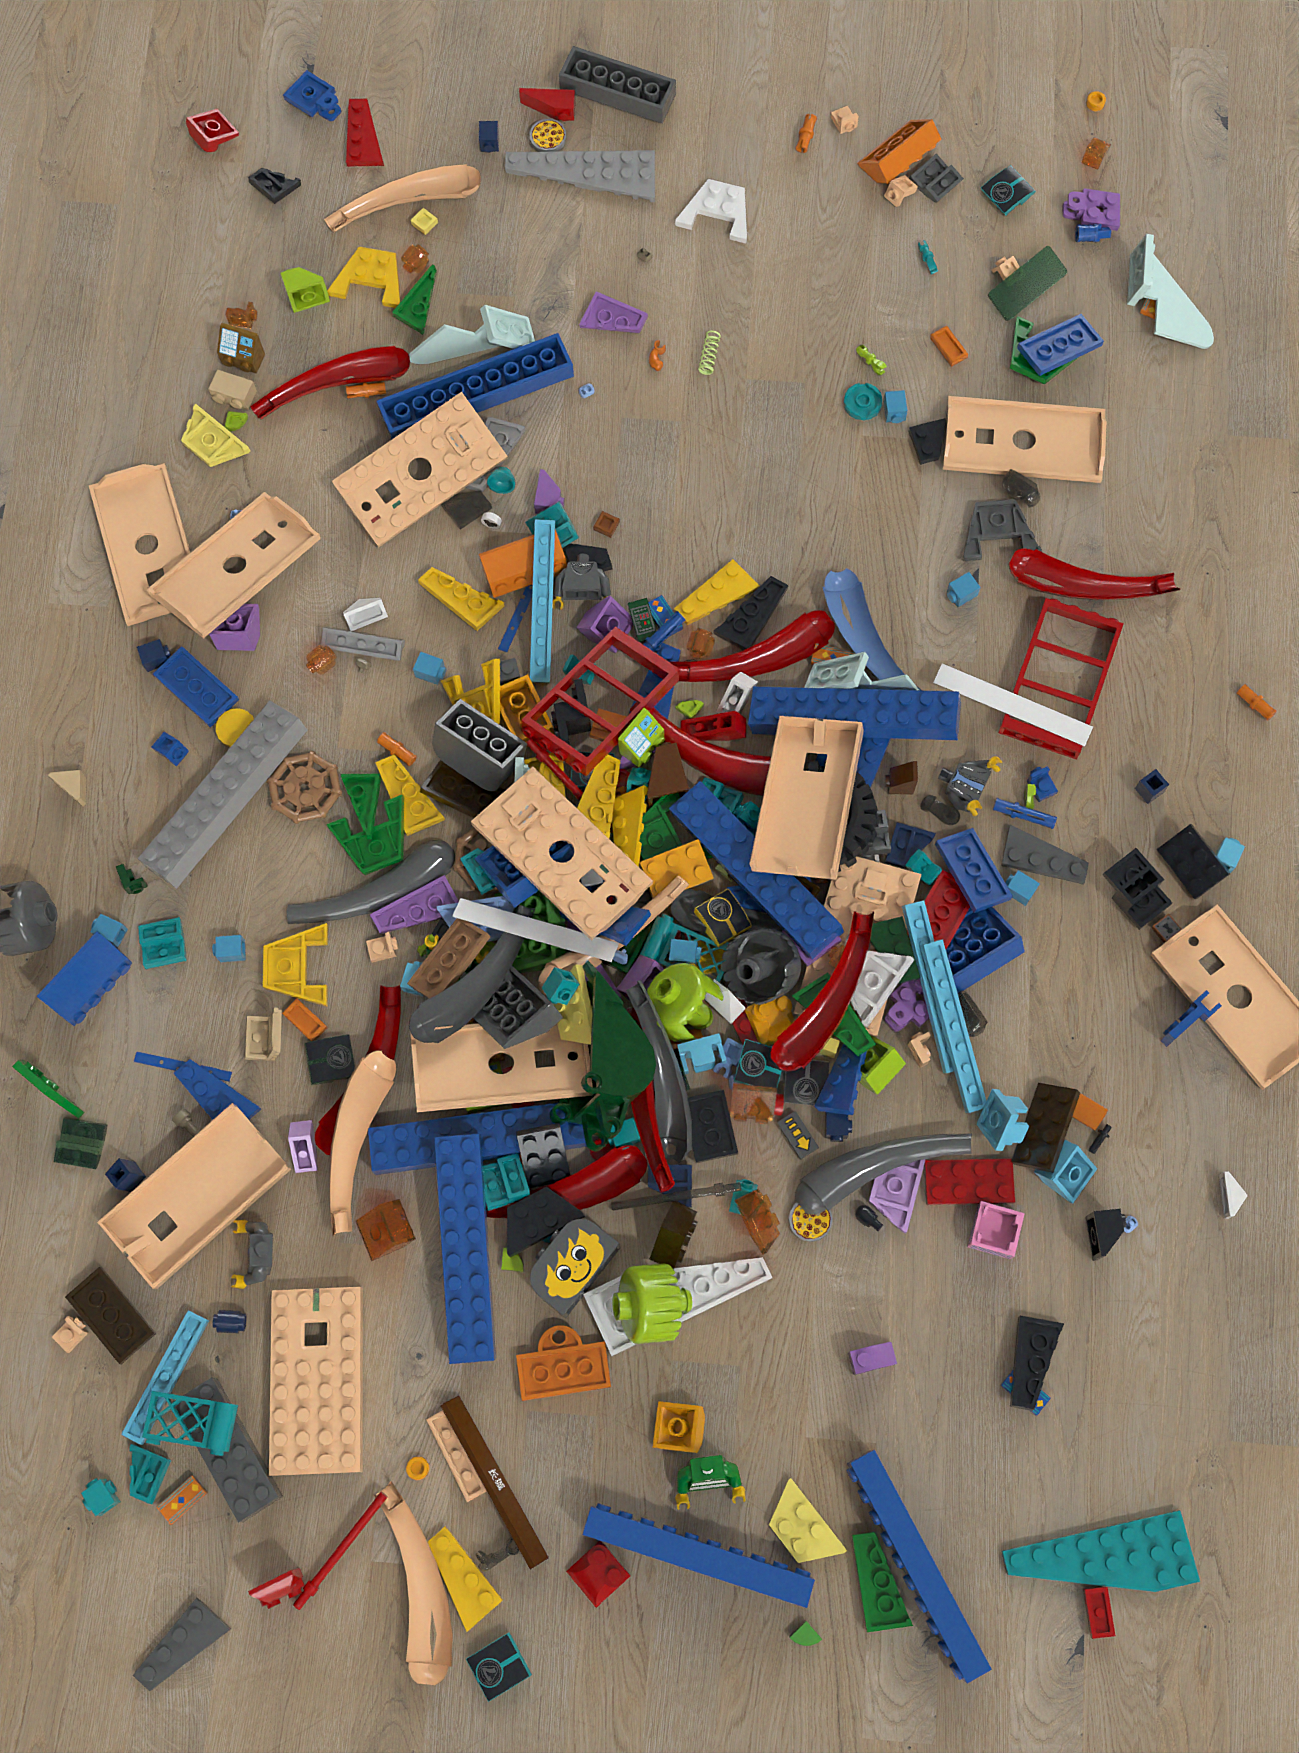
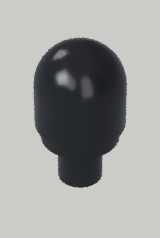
[855,1205,883,1231]

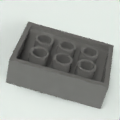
[473,965,563,1049]

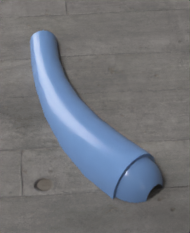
[822,568,922,691]

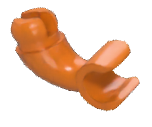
[649,340,666,371]

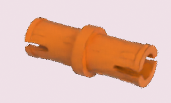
[796,114,817,153]
[346,382,386,399]
[1237,684,1277,721]
[377,732,417,766]

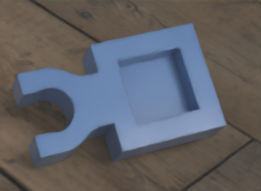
[713,1038,743,1079]

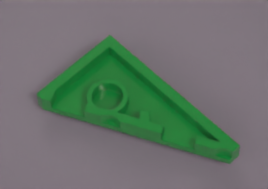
[392,264,437,335]
[341,774,381,839]

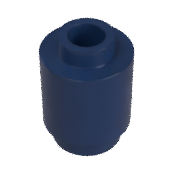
[213,1310,247,1334]

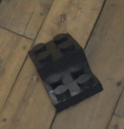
[551,679,591,745]
[1103,848,1173,930]

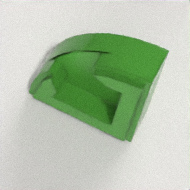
[789,1621,822,1646]

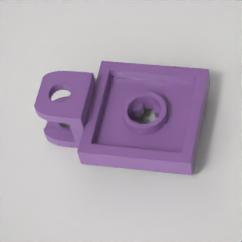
[1063,188,1120,231]
[884,979,929,1032]

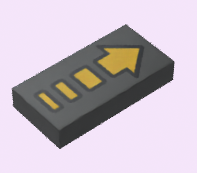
[777,1111,819,1160]

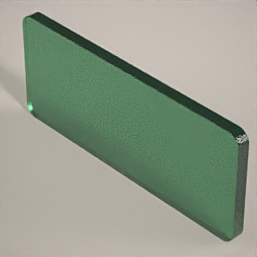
[988,246,1067,321]

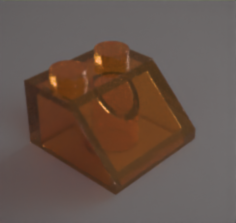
[730,1083,777,1124]
[735,1189,780,1255]
[356,1199,416,1261]

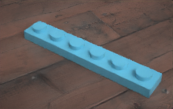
[121,1310,209,1445]

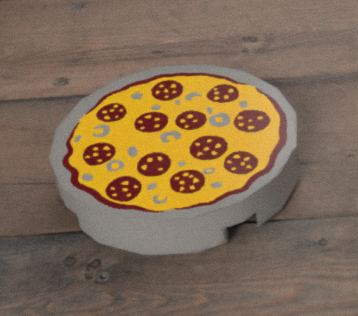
[529,119,566,152]
[788,1202,833,1242]

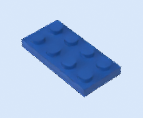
[1017,314,1104,376]
[153,646,239,728]
[935,828,1013,913]

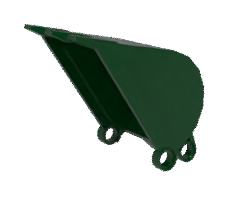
[549,961,656,1151]

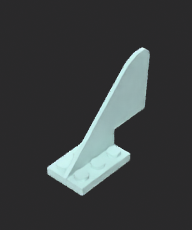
[1127,234,1214,349]
[409,305,535,364]
[804,652,920,691]

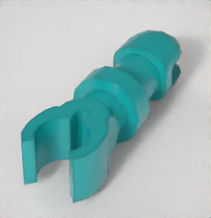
[918,240,938,275]

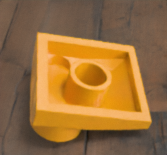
[745,995,795,1046]
[652,1401,705,1453]

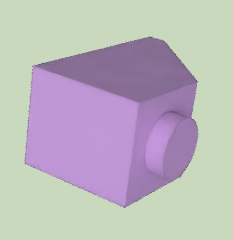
[288,1120,318,1173]

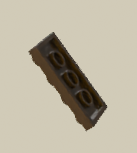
[420,759,506,818]
[1011,1083,1080,1173]
[65,1267,156,1365]

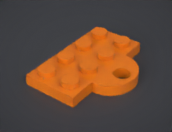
[516,1325,611,1401]

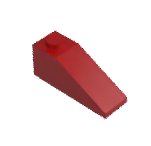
[519,88,576,121]
[681,711,746,741]

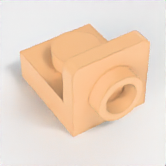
[831,106,859,134]
[884,175,918,207]
[991,256,1025,287]
[366,932,398,963]
[908,1032,931,1068]
[52,1316,88,1353]

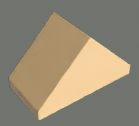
[48,770,86,807]

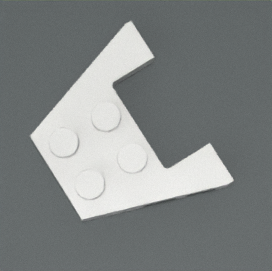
[675,179,747,243]

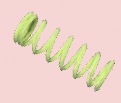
[698,330,721,375]

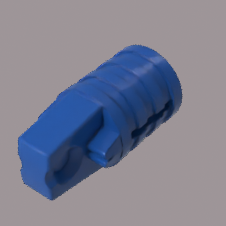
[1075,224,1111,242]

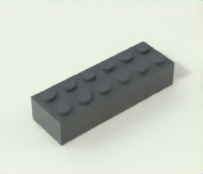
[559,46,676,124]
[172,1377,283,1523]

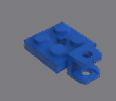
[283,70,342,121]
[1161,990,1222,1047]

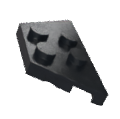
[507,1187,585,1258]

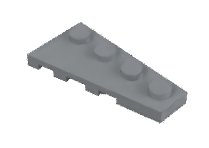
[465,417,525,493]

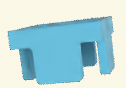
[677,1033,726,1074]
[976,1089,1029,1151]

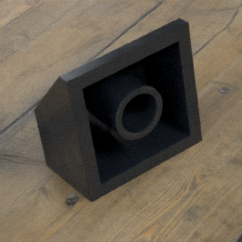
[1085,1208,1126,1261]

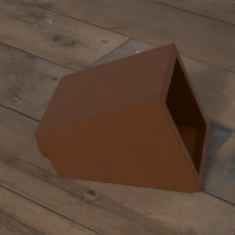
[647,742,689,810]

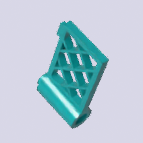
[640,914,729,983]
[142,1391,238,1456]

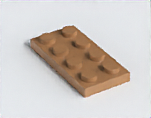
[407,918,491,999]

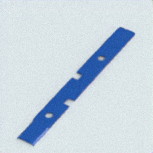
[498,584,533,652]
[134,1052,232,1082]

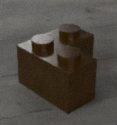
[649,1202,698,1269]

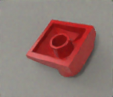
[186,109,239,152]
[566,1540,631,1608]
[248,1568,305,1609]

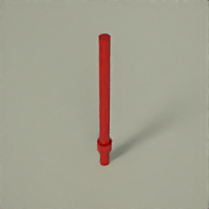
[526,738,613,833]
[293,1491,388,1610]

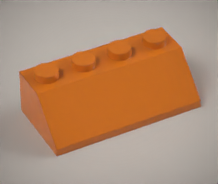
[857,119,942,184]
[479,530,567,598]

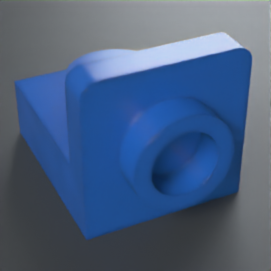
[151,732,189,766]
[1027,766,1058,802]

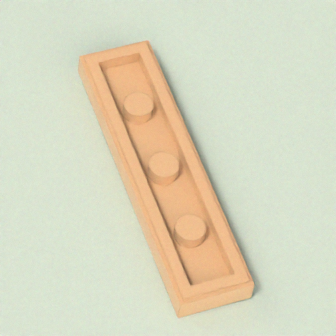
[426,1410,487,1502]

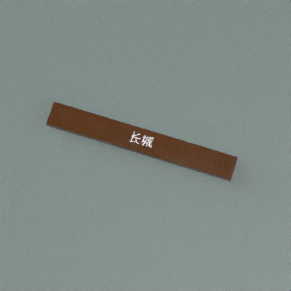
[440,1396,549,1570]

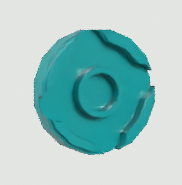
[843,383,883,421]

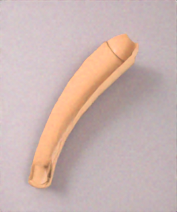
[324,164,481,233]
[538,876,689,995]
[329,1051,396,1236]
[374,1481,453,1685]

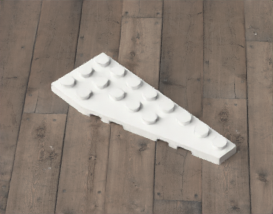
[583,1257,772,1356]

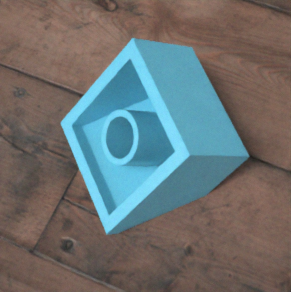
[1034,1140,1097,1203]

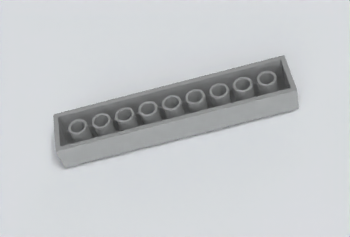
[138,701,307,889]

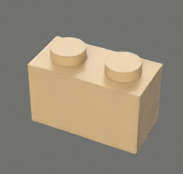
[208,370,257,410]

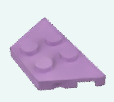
[868,1159,925,1233]

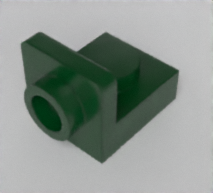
[116,864,148,894]

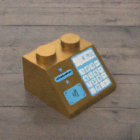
[217,323,265,374]

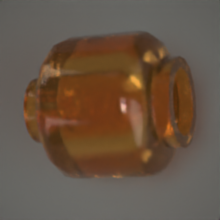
[401,244,429,274]
[686,628,715,660]
[306,645,337,675]

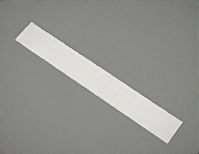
[933,664,1093,746]
[452,898,619,962]

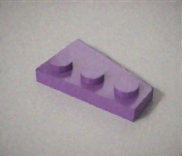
[579,292,648,333]

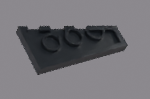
[713,576,789,650]
[1010,1315,1064,1411]

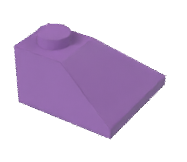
[576,596,633,653]

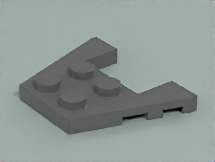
[963,499,1042,561]

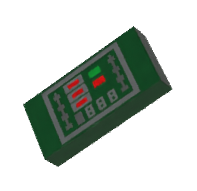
[627,598,656,642]

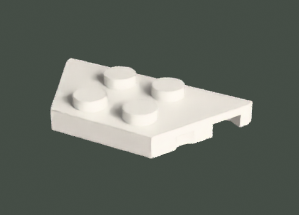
[851,951,915,1028]

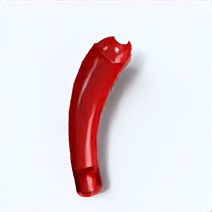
[250,346,410,420]
[1009,548,1181,600]
[630,697,771,796]
[771,911,874,1071]
[315,985,401,1156]
[627,1008,675,1192]

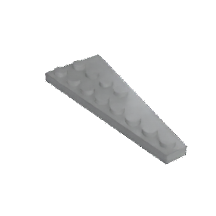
[505,150,655,202]

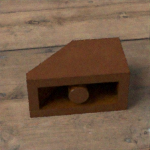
[885,761,918,795]

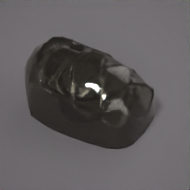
[1002,469,1040,508]
[957,990,988,1037]

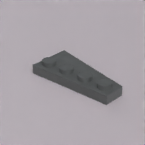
[1001,825,1089,884]
[133,1598,231,1691]

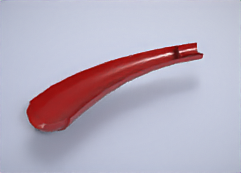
[670,610,835,682]
[486,1145,647,1218]

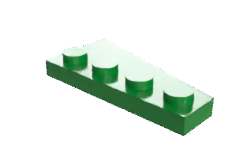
[792,972,876,1056]
[852,1532,913,1633]

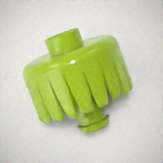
[647,963,724,1043]
[612,1264,692,1344]

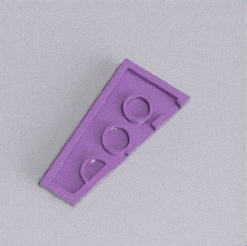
[370,875,459,934]

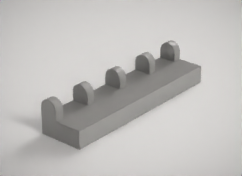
[321,627,405,661]

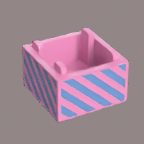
[967,1201,1025,1259]

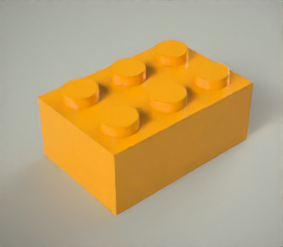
[500,674,554,747]
[639,839,714,899]

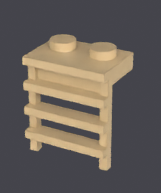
[244,1008,282,1061]

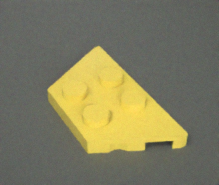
[181,404,250,467]
[553,965,592,1045]
[769,1478,847,1563]

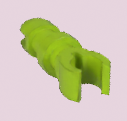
[856,345,887,376]

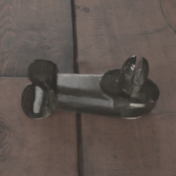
[920,795,960,825]
[476,1537,519,1572]

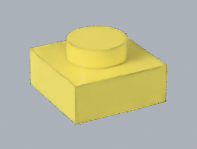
[411,208,438,235]

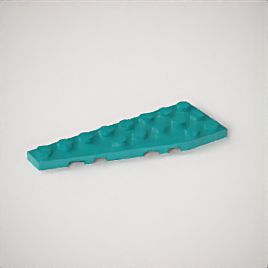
[1001,1510,1200,1592]

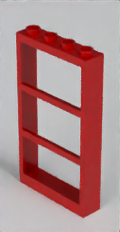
[998,598,1124,760]
[521,626,680,776]

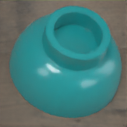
[487,467,516,494]

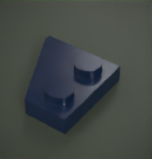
[885,822,936,868]
[648,1164,692,1208]

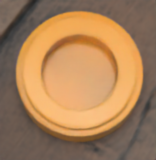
[1086,91,1106,111]
[406,1457,430,1480]

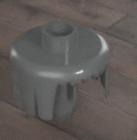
[0,881,58,956]
[721,928,801,1005]

